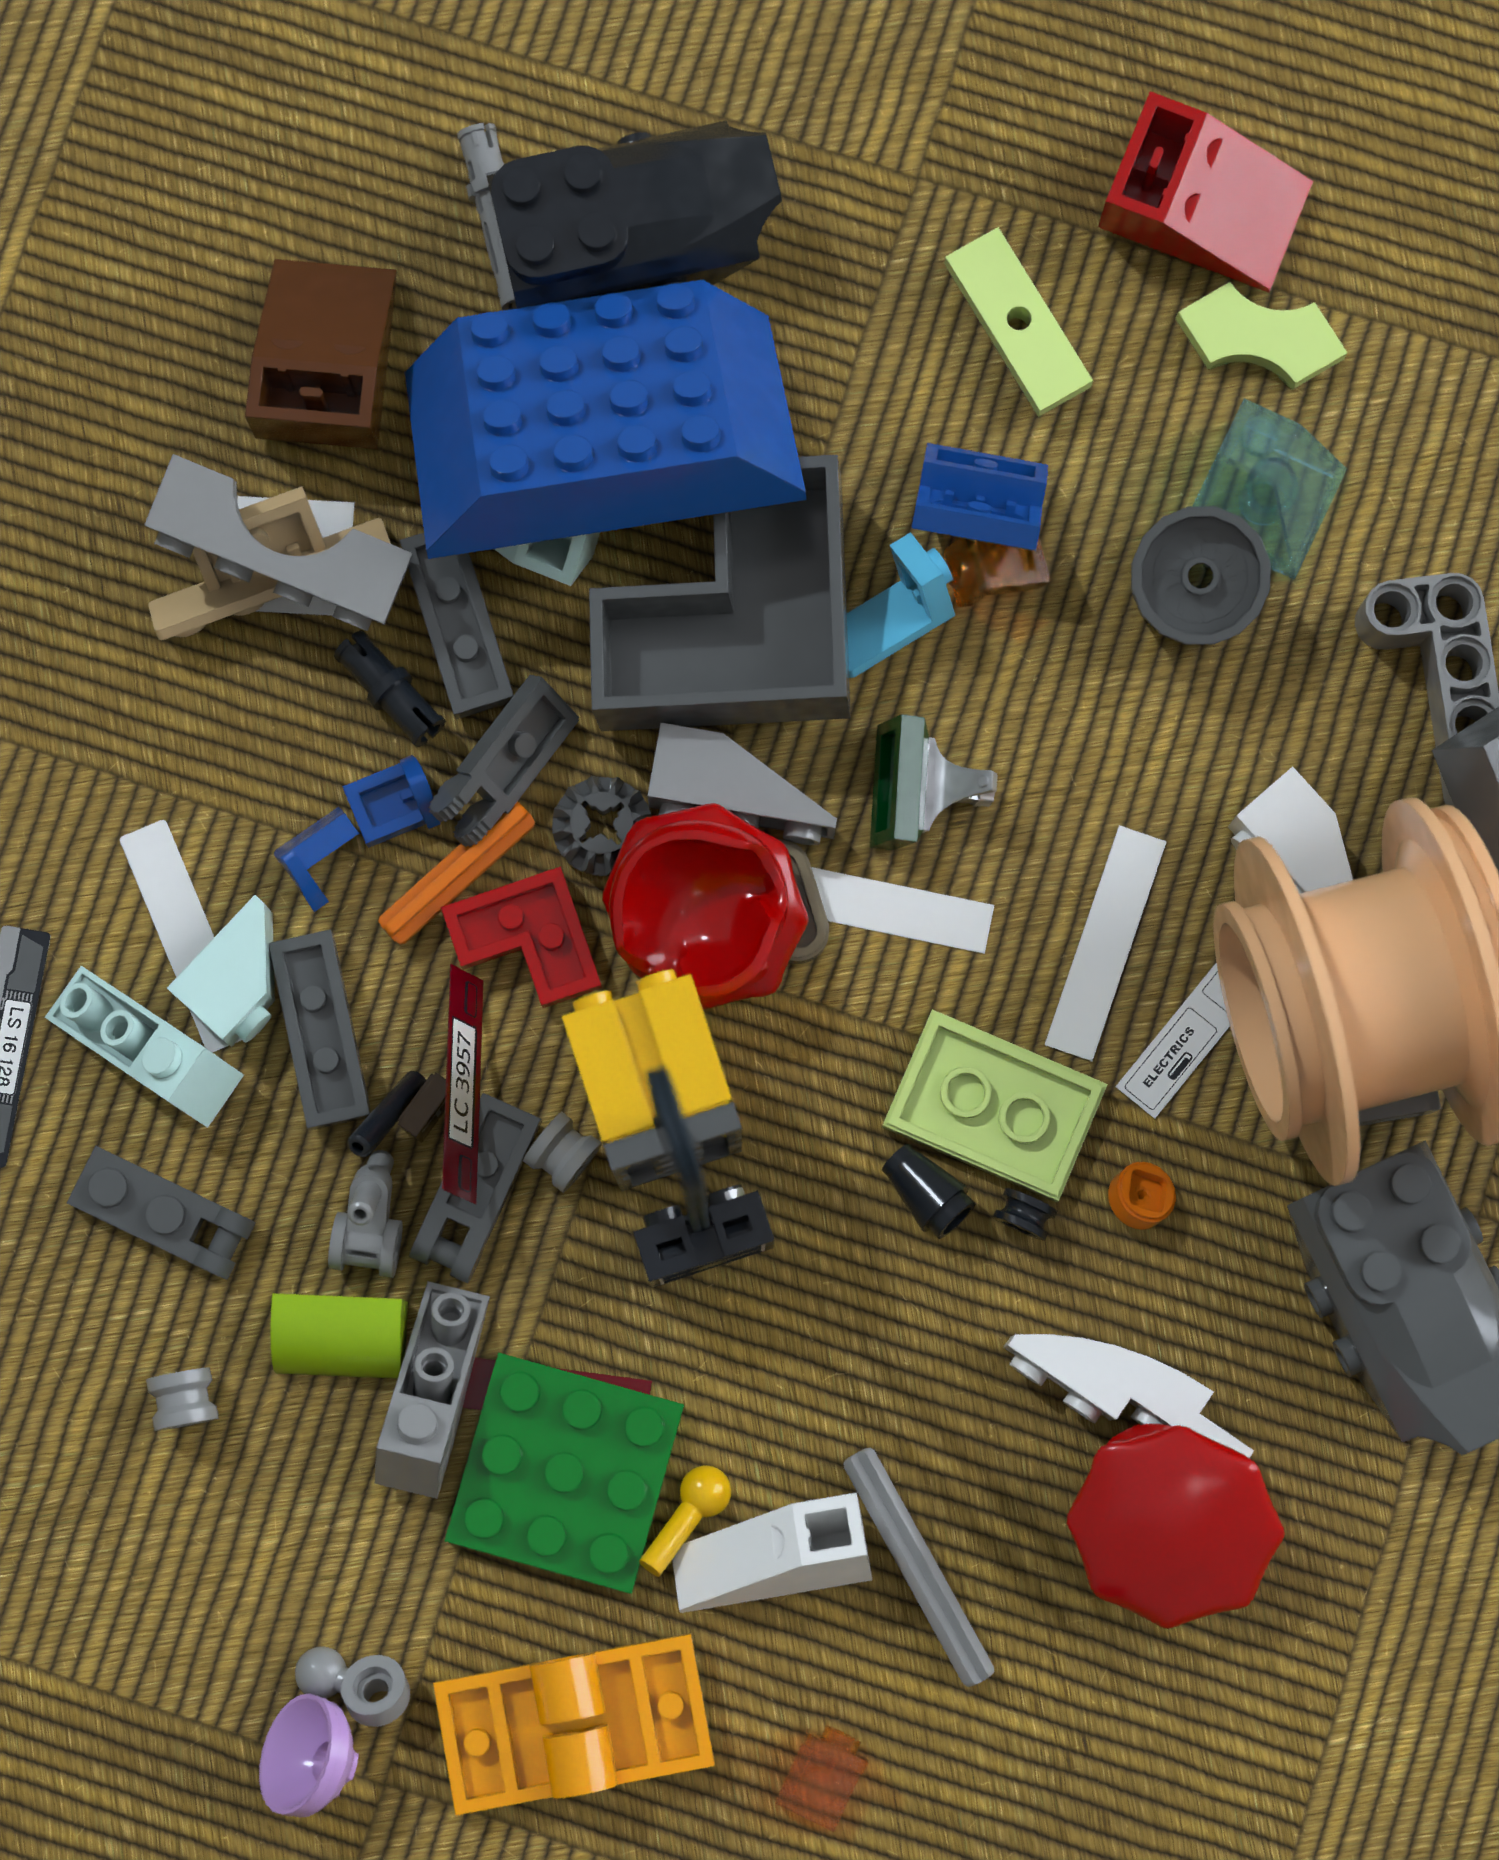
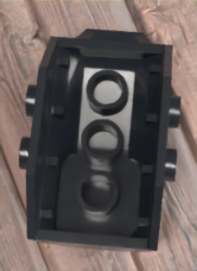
[486,120,782,309]

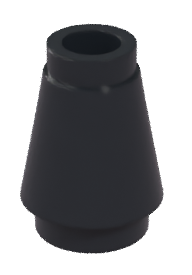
[882,1144,976,1239]

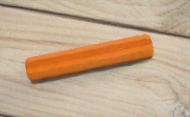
[378,801,535,945]

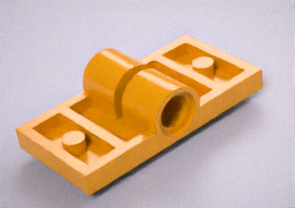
[433,1633,715,1816]

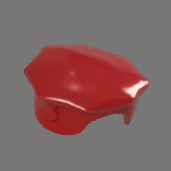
[602,803,809,1010]
[1067,1424,1285,1629]

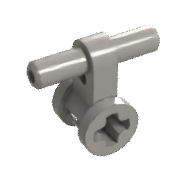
[328,1150,403,1278]

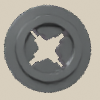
[552,776,651,876]

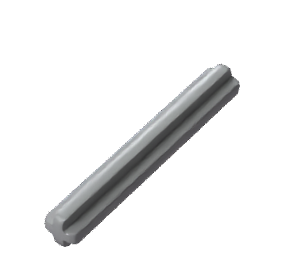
[844,1448,994,1687]

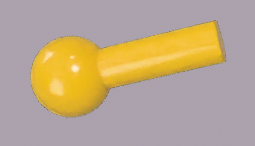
[639,1465,731,1577]

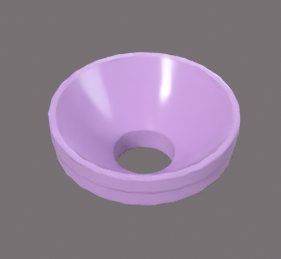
[259,1694,358,1818]

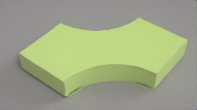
[1176,282,1347,390]

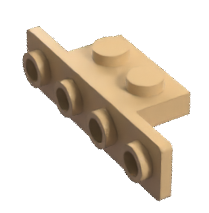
[148,486,391,640]

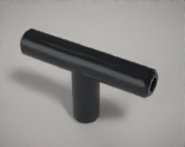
[347,1071,426,1158]

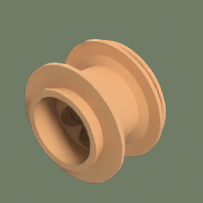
[1213,797,1499,1186]

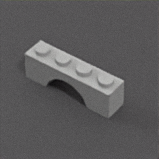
[144,454,413,631]

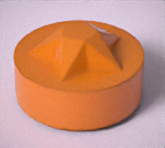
[1108,1162,1176,1230]

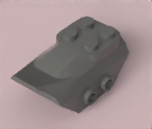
[1287,1140,1499,1455]

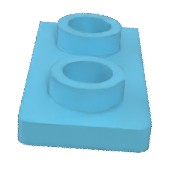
[847,532,956,678]

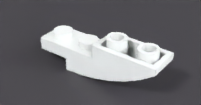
[1003,1334,1254,1458]

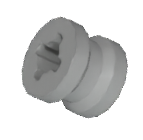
[523,1112,602,1193]
[146,1367,219,1431]

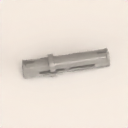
[457,123,517,310]

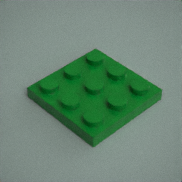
[444,1352,684,1594]

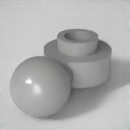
[295,1646,410,1727]

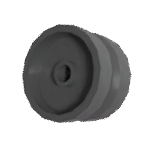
[1131,506,1271,644]

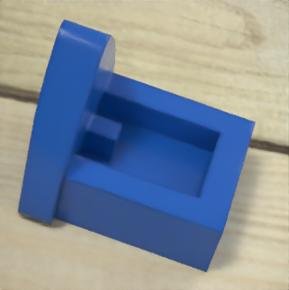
[342,755,441,848]
[274,807,359,912]

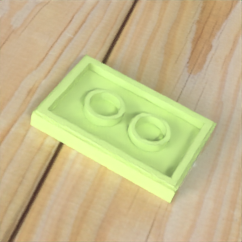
[882,1009,1108,1202]

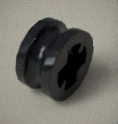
[992,1188,1058,1241]

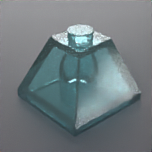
[1193,398,1347,580]

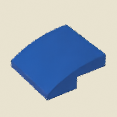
[912,443,1048,551]

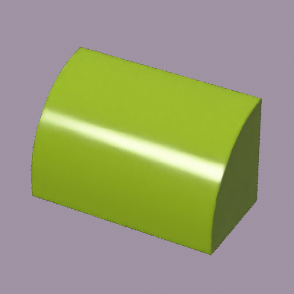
[270,1293,408,1379]

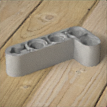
[1355,573,1499,807]

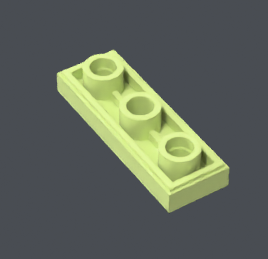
[944,227,1093,417]

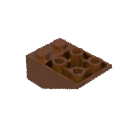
[245,259,397,449]

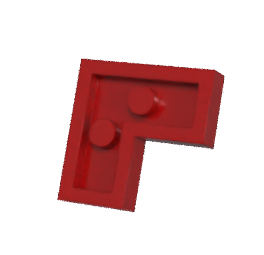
[441,866,602,1008]

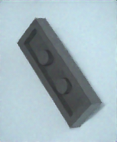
[400,533,514,720]
[269,929,371,1131]

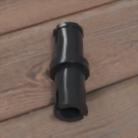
[334,630,446,747]

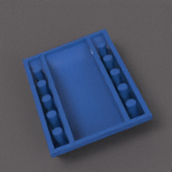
[405,280,806,559]

